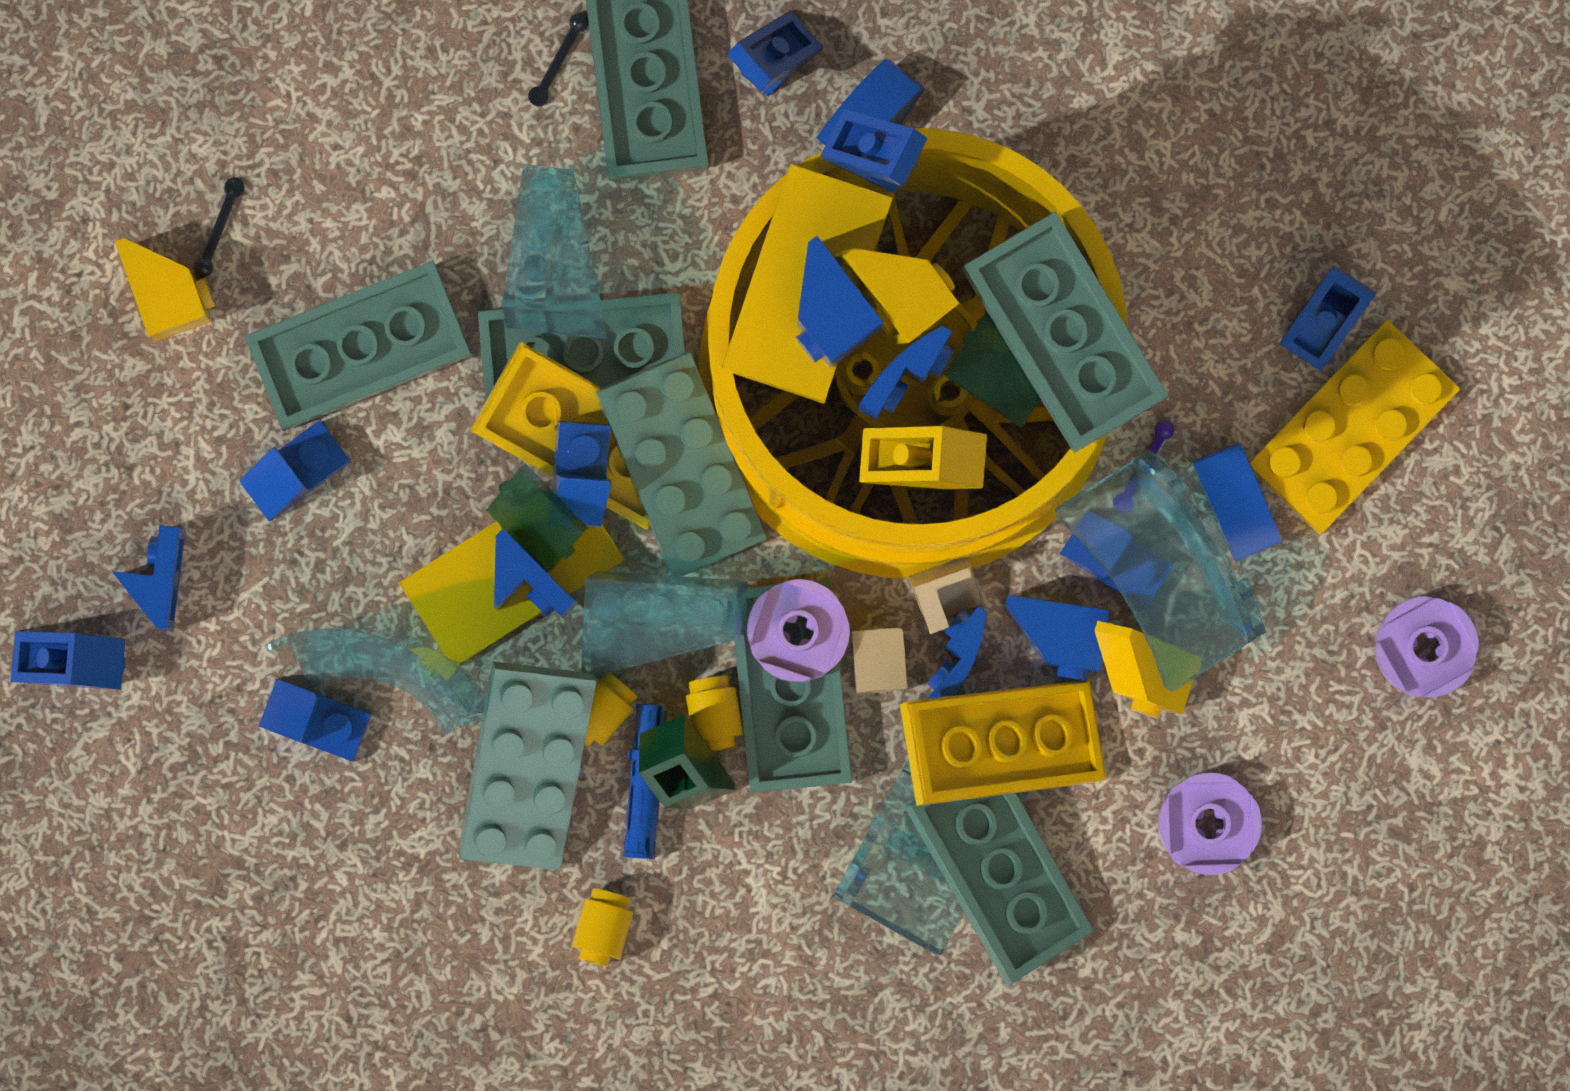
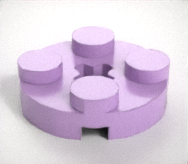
[747,579,850,683]
[1375,596,1479,698]
[1158,773,1262,875]

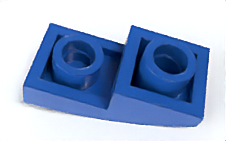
[816,58,925,146]
[859,326,955,420]
[1192,442,1282,562]
[926,606,987,699]

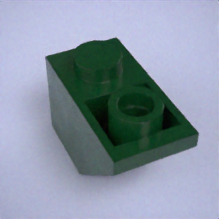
[639,714,735,809]

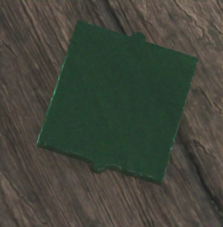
[943,312,1041,428]
[486,464,588,573]

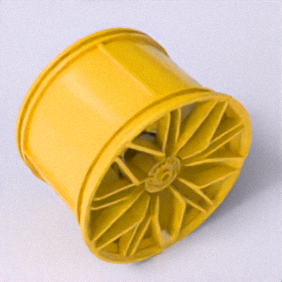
[699,128,1128,579]

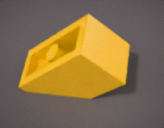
[114,238,216,342]
[833,248,960,345]
[859,426,987,489]
[1094,621,1201,718]

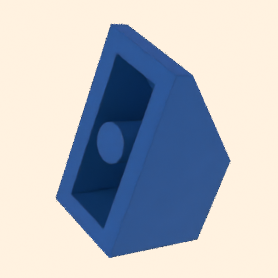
[796,236,883,368]
[1004,595,1109,681]
[11,631,125,690]

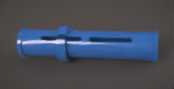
[622,704,669,859]

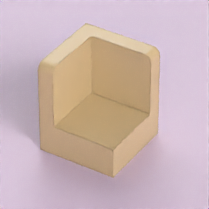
[908,557,981,634]
[851,628,908,694]

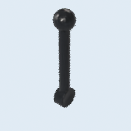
[528,12,589,107]
[193,177,245,277]

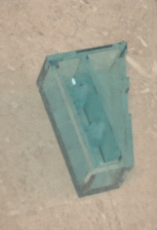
[502,164,607,339]
[581,571,748,676]

